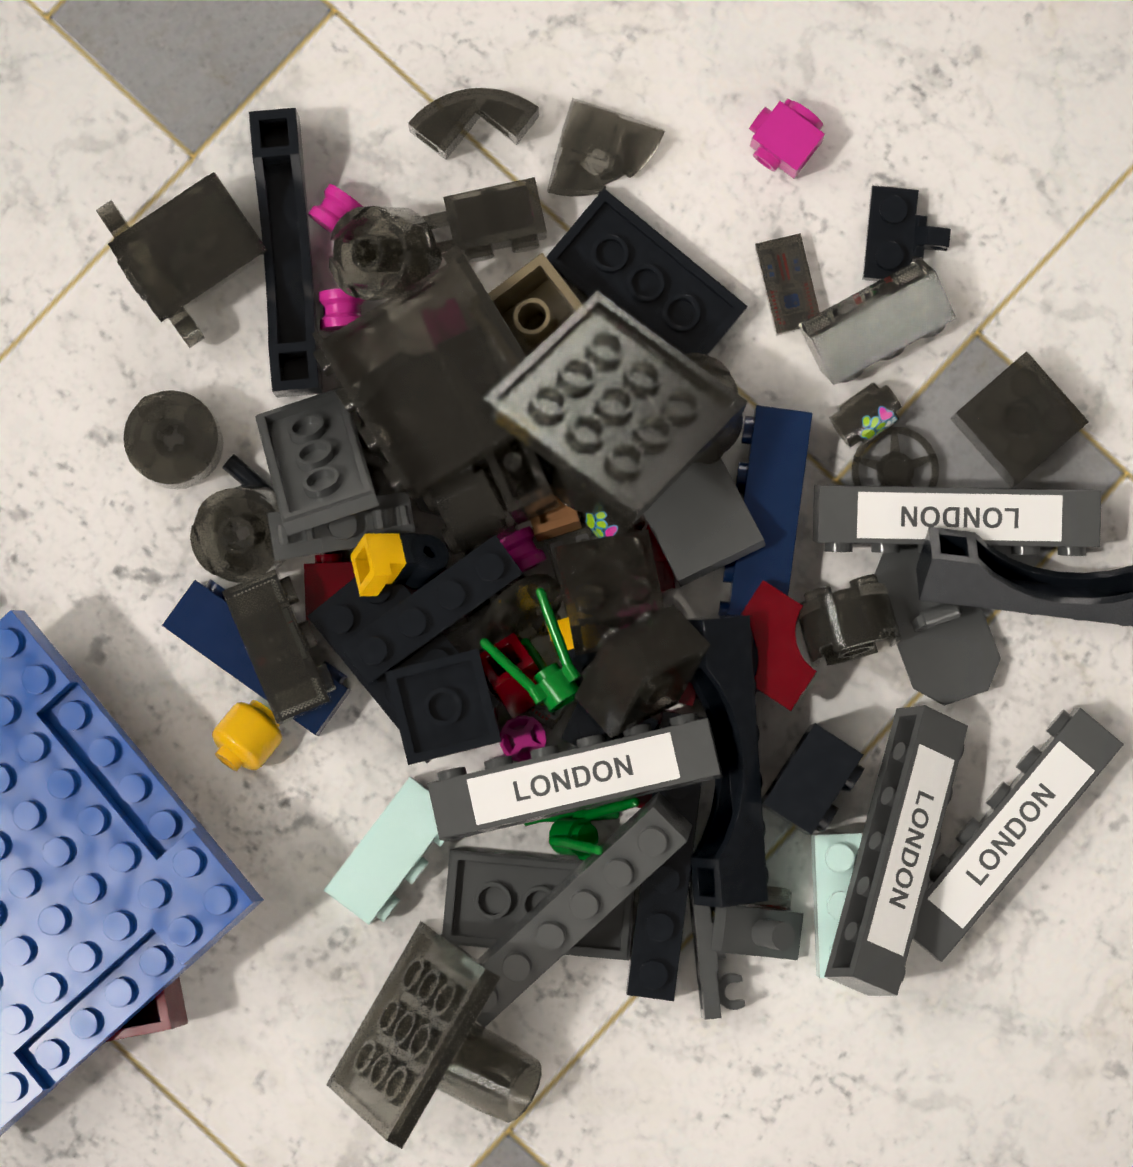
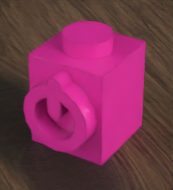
[749,98,825,179]

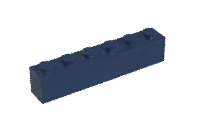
[718,405,813,692]

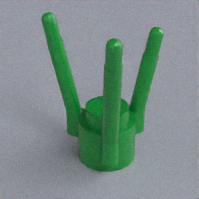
[480,588,582,713]
[549,798,640,860]

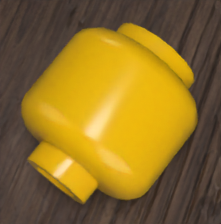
[212,700,282,771]

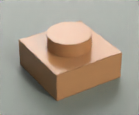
[523,480,582,542]

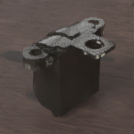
[96,172,268,348]

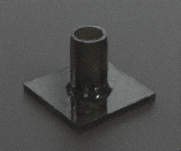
[480,291,748,524]
[326,921,542,1149]

